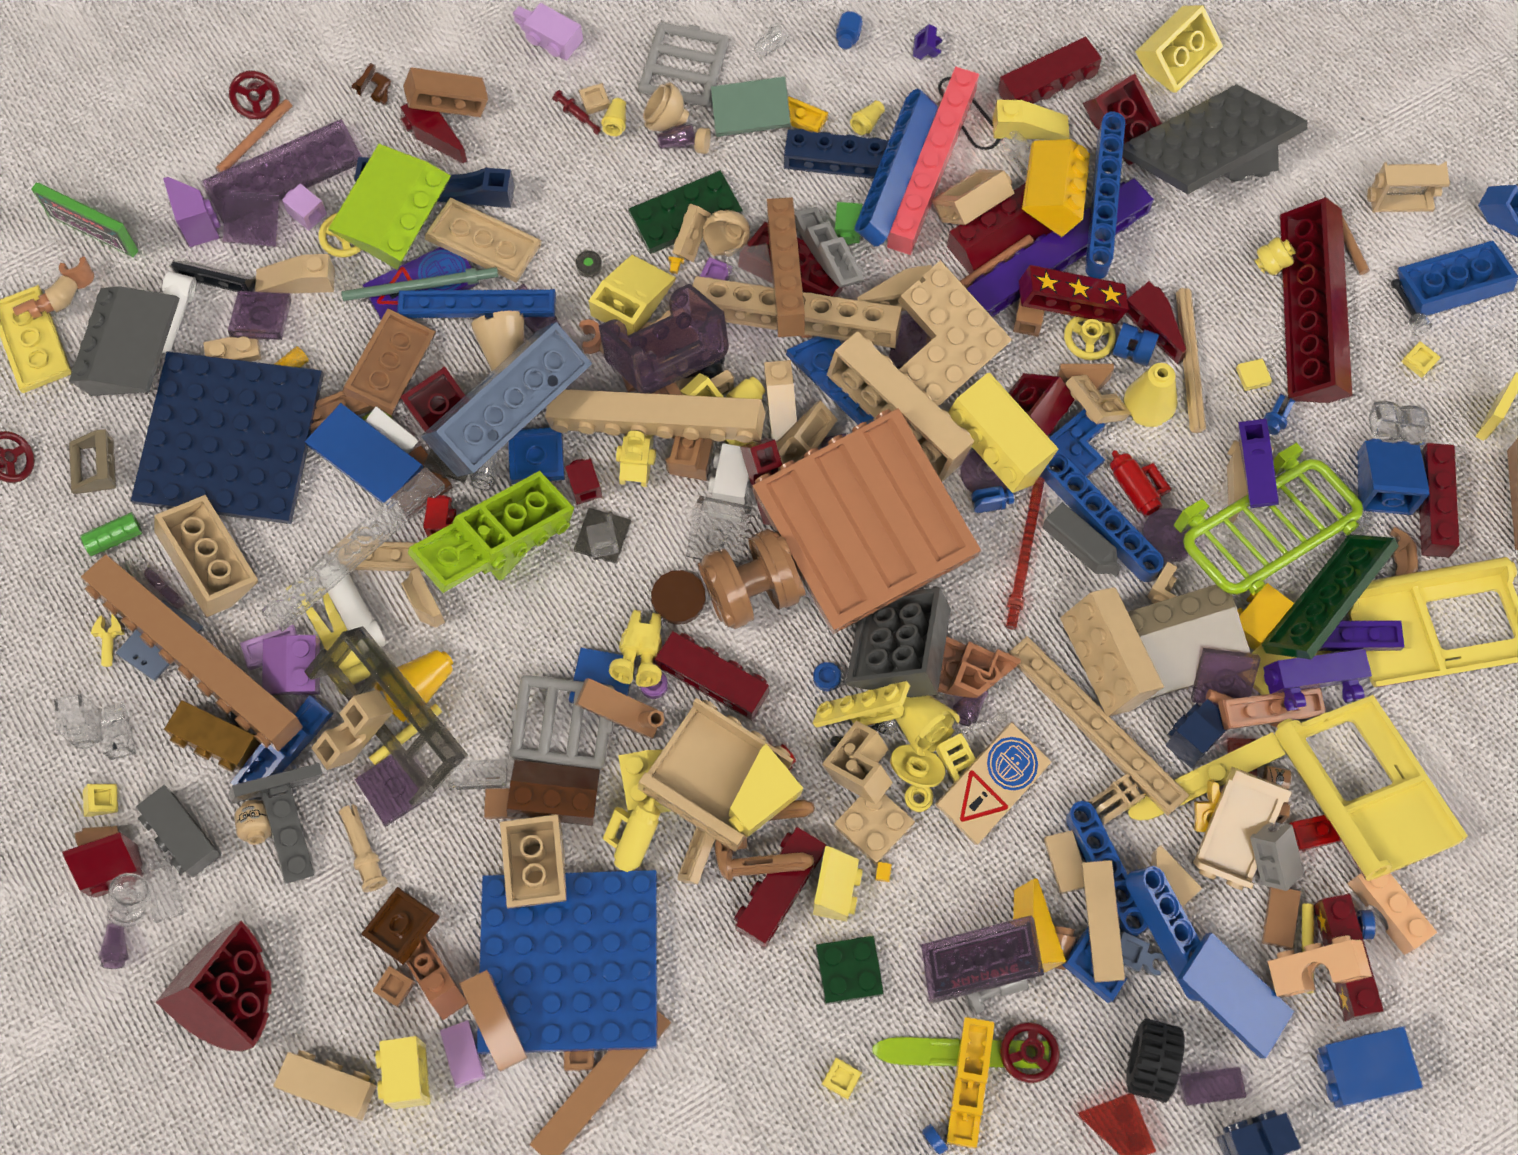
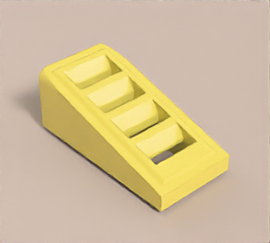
[936,733,975,783]

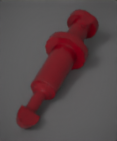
[552,90,601,135]

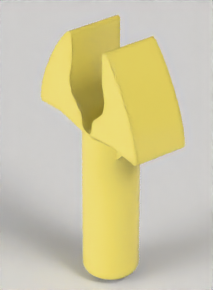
[91,615,125,667]

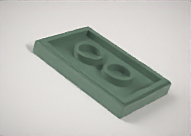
[711,76,791,137]

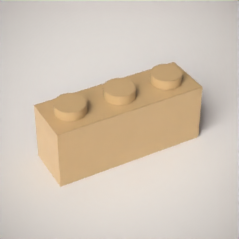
[273,1050,377,1121]

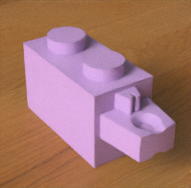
[513,3,583,61]

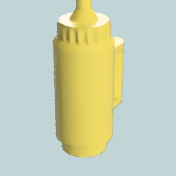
[603,798,660,872]

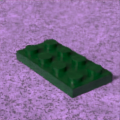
[628,170,743,254]

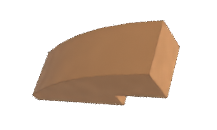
[459,970,528,1072]

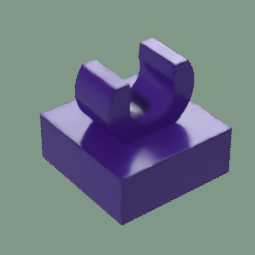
[913,24,942,60]

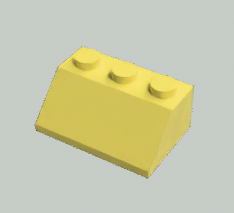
[1135,5,1223,93]

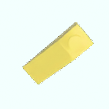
[993,100,1069,140]

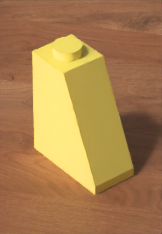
[728,744,803,838]

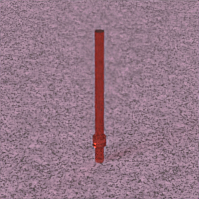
[1006,477,1045,630]

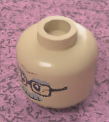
[234,800,271,845]

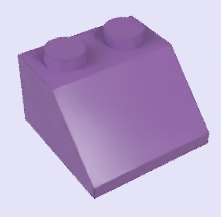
[163,177,221,247]
[262,635,320,695]

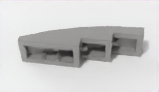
[794,207,864,288]

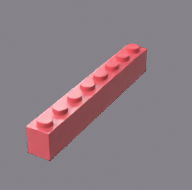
[887,66,979,255]

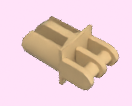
[1087,773,1146,825]

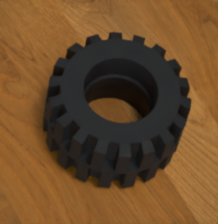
[1126,1018,1185,1103]

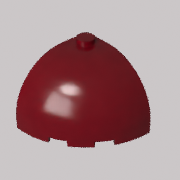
[156,921,272,1051]

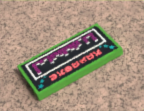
[31,182,138,258]

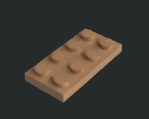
[342,309,436,416]

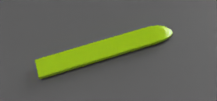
[872,1037,1050,1069]

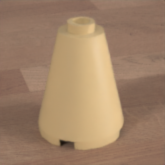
[471,311,524,371]

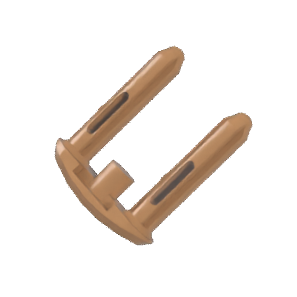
[715,800,815,882]

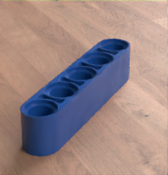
[1066,801,1148,937]
[1126,866,1201,1002]

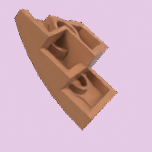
[938,637,1021,698]

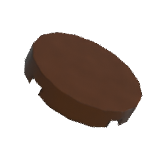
[651,570,706,625]

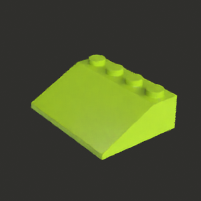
[328,144,451,270]

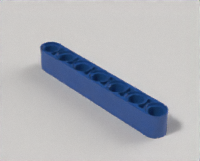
[855,88,938,247]
[1085,112,1125,279]
[1040,446,1164,582]

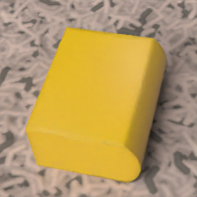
[875,862,892,882]

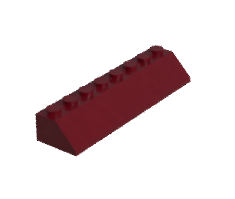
[1280,197,1352,403]

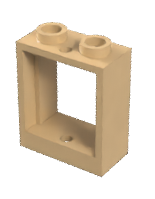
[931,169,1015,225]

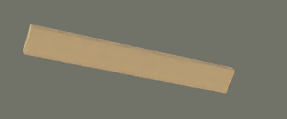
[1008,636,1189,816]

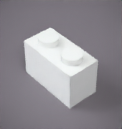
[708,443,750,508]

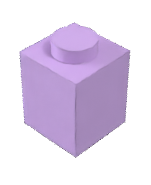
[282,183,327,231]

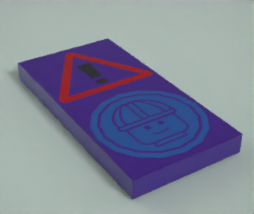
[362,247,479,319]

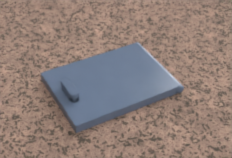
[116,600,203,681]

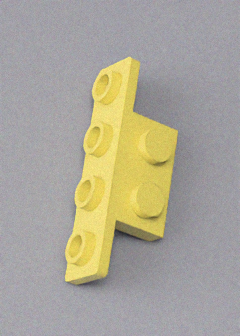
[812,681,910,728]

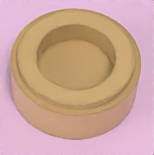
[695,128,711,154]

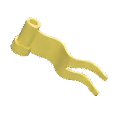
[302,590,376,694]

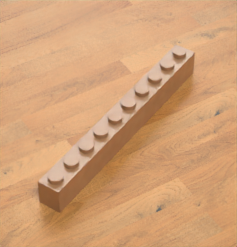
[81,554,303,752]

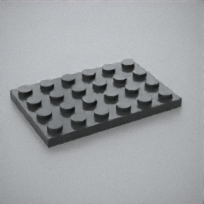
[1122,84,1308,194]

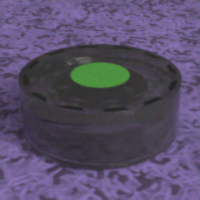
[576,250,602,278]

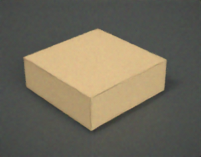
[579,83,610,115]

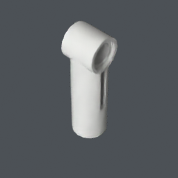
[160,271,197,360]
[321,565,386,657]

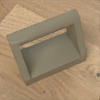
[69,429,116,494]

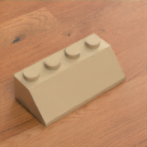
[154,495,258,618]

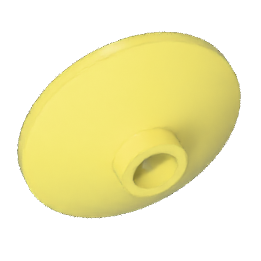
[890,744,945,788]

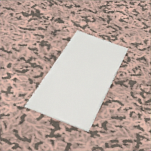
[365,406,418,454]

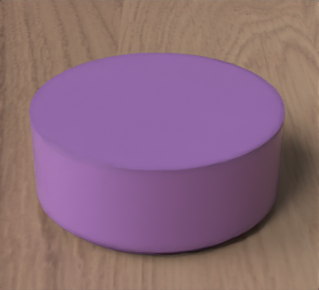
[640,672,668,699]

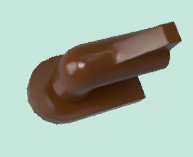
[351,63,391,105]

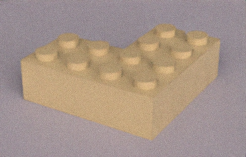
[898,260,1012,407]

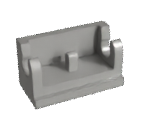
[1250,823,1304,891]

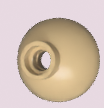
[643,82,689,131]

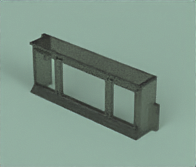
[304,626,469,806]

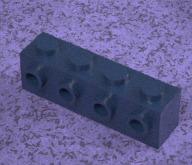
[784,129,889,179]

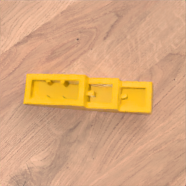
[946,1017,994,1149]

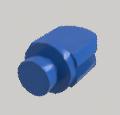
[836,12,862,49]
[1263,393,1295,435]
[971,485,1014,513]

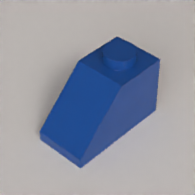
[1478,185,1518,237]

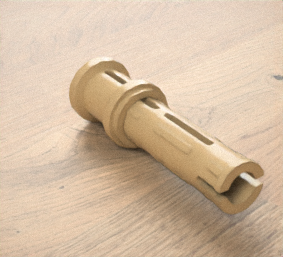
[339,805,388,892]

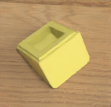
[83,784,118,817]

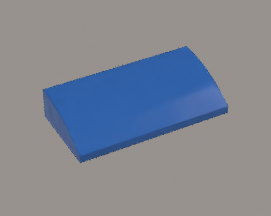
[1397,241,1518,317]

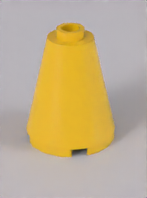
[373,650,453,723]

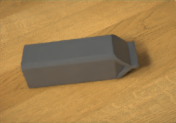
[1042,502,1122,577]

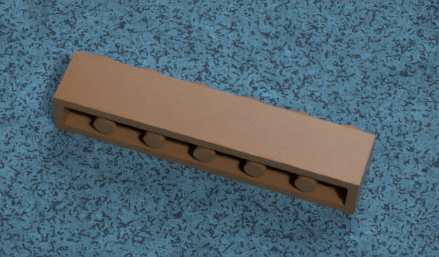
[767,197,805,337]

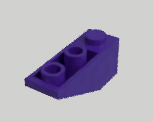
[1238,419,1279,508]

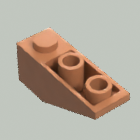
[406,936,468,1020]

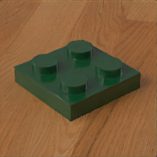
[816,936,884,1005]

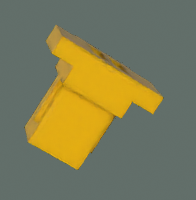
[668,256,684,274]

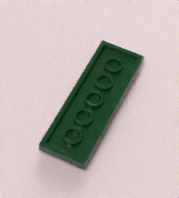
[1262,534,1399,660]

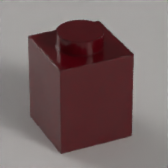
[565,458,602,505]

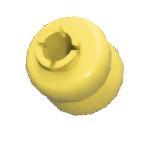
[1255,237,1296,276]

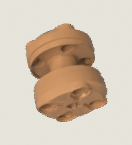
[698,529,806,629]

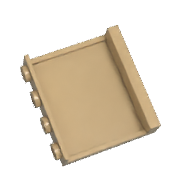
[638,698,794,852]

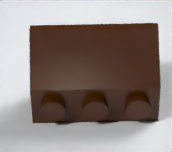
[507,760,600,826]

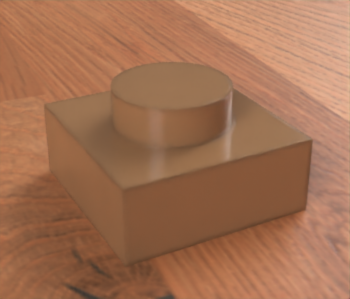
[373,966,415,1008]

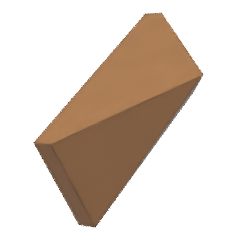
[1057,364,1114,391]

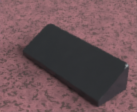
[171,261,256,295]

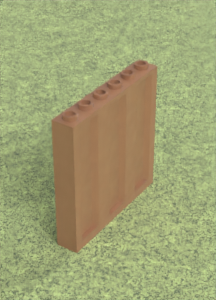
[753,408,981,635]

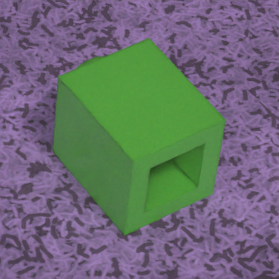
[835,202,863,245]

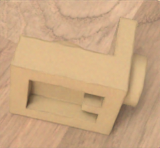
[1147,562,1177,604]

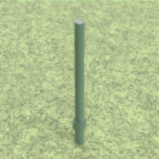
[341,267,499,301]

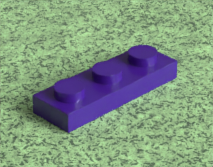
[1318,621,1404,651]

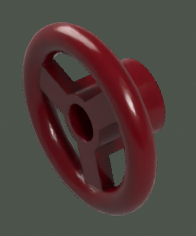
[229,70,280,120]
[0,431,35,483]
[1000,1022,1060,1083]

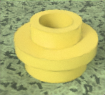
[905,785,933,812]

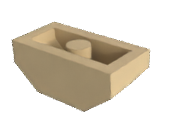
[401,568,445,628]

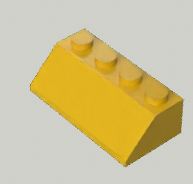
[1022,139,1090,237]

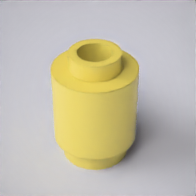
[726,377,766,400]

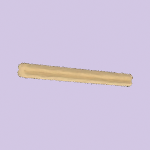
[1176,288,1206,433]

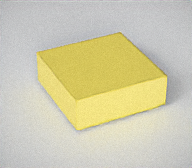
[1401,341,1441,378]
[1236,358,1272,391]
[822,1058,862,1100]

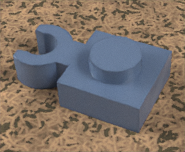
[1120,932,1166,976]

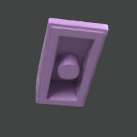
[440,1020,486,1088]

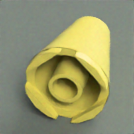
[1124,363,1177,427]
[896,695,960,756]

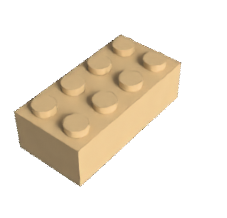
[1060,587,1164,717]

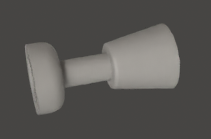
[963,976,1029,1015]

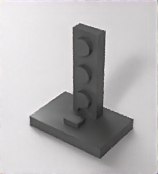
[229,763,322,884]

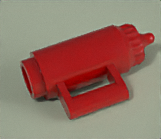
[1110,450,1172,517]

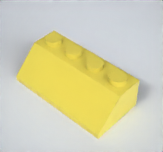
[948,373,1059,493]

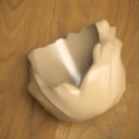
[702,210,750,257]

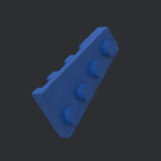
[786,336,875,425]

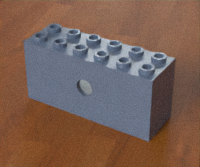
[421,322,592,477]

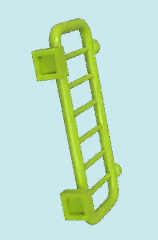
[1174,442,1363,595]

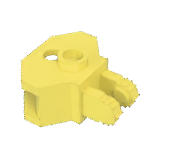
[616,430,656,487]

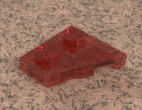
[1078,1093,1156,1155]

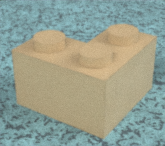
[822,721,893,805]

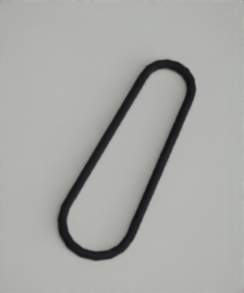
[938,77,1000,150]

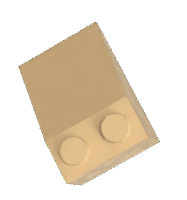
[500,814,567,909]

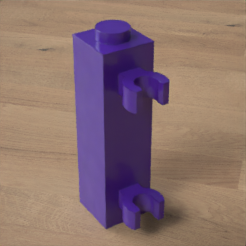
[1263,649,1372,711]

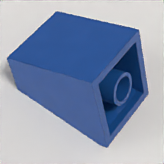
[1357,439,1429,515]
[1317,1026,1423,1109]

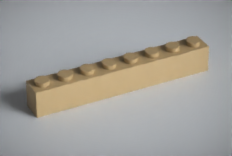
[545,389,766,443]

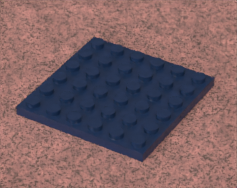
[131,351,324,524]

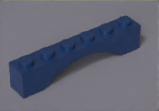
[354,157,515,208]

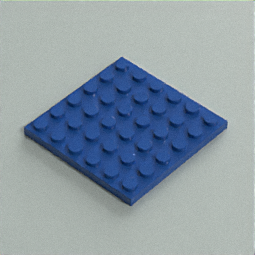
[477,870,658,1054]

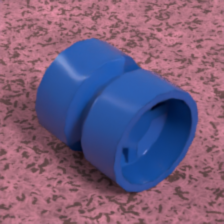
[1112,323,1159,367]

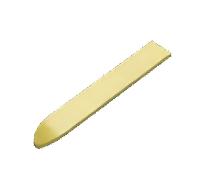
[1128,732,1285,821]

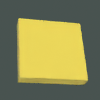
[1475,372,1518,441]

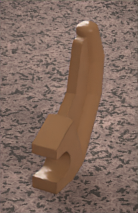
[1390,527,1418,576]

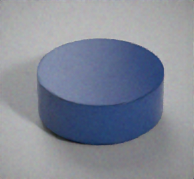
[813,662,841,692]
[1356,910,1376,940]
[922,1123,949,1155]

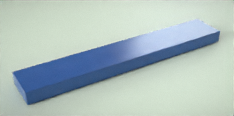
[397,289,556,318]

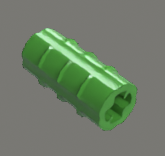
[80,512,143,557]

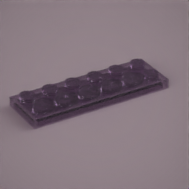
[202,119,362,225]

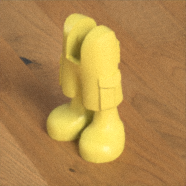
[609,610,662,687]

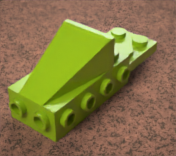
[408,471,575,593]

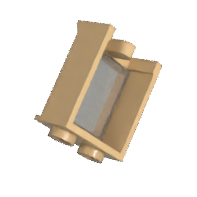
[1367,162,1450,212]

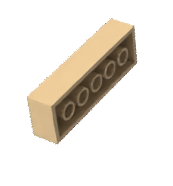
[827,331,975,482]

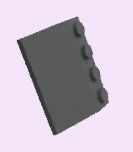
[69,286,180,396]
[846,587,951,698]

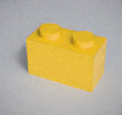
[1237,583,1294,650]

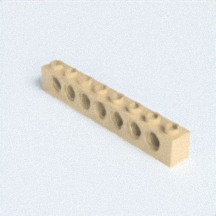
[688,276,902,348]

